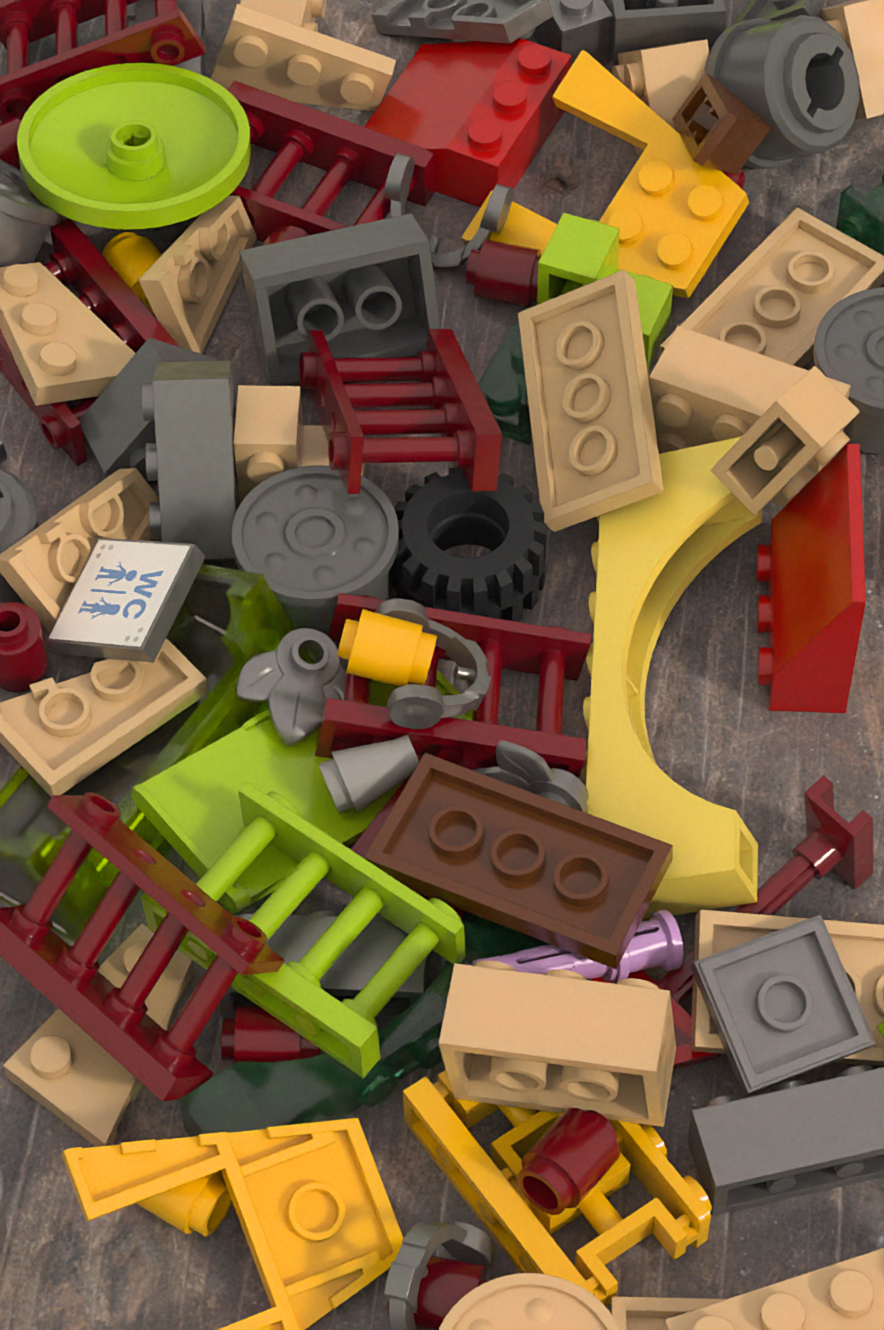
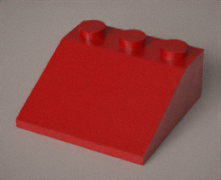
[364,38,572,208]
[755,444,866,713]

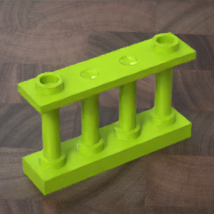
[141,781,466,1079]

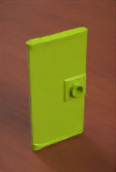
[131,668,473,915]

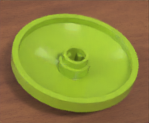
[17,63,251,230]

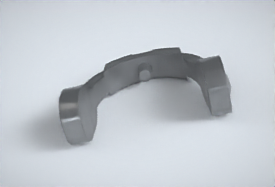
[384,153,514,267]
[375,598,491,729]
[384,1221,497,1330]

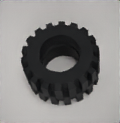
[393,467,547,622]

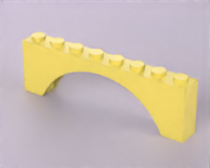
[581,436,762,920]

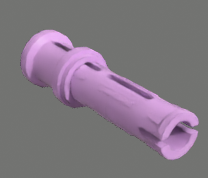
[473,909,684,983]

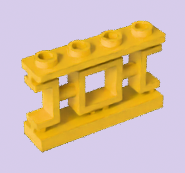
[403,1070,712,1307]

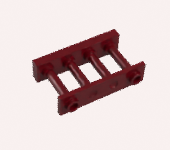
[0,0,206,122]
[193,80,435,243]
[0,218,180,466]
[299,329,502,494]
[315,593,591,778]
[0,792,285,1102]

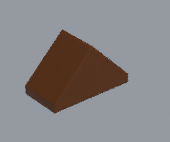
[672,73,772,174]

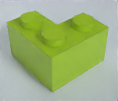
[537,212,673,371]

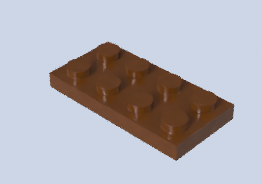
[364,753,673,969]

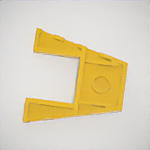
[461,50,749,299]
[61,1118,404,1330]

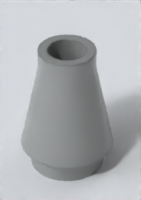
[319,734,419,814]

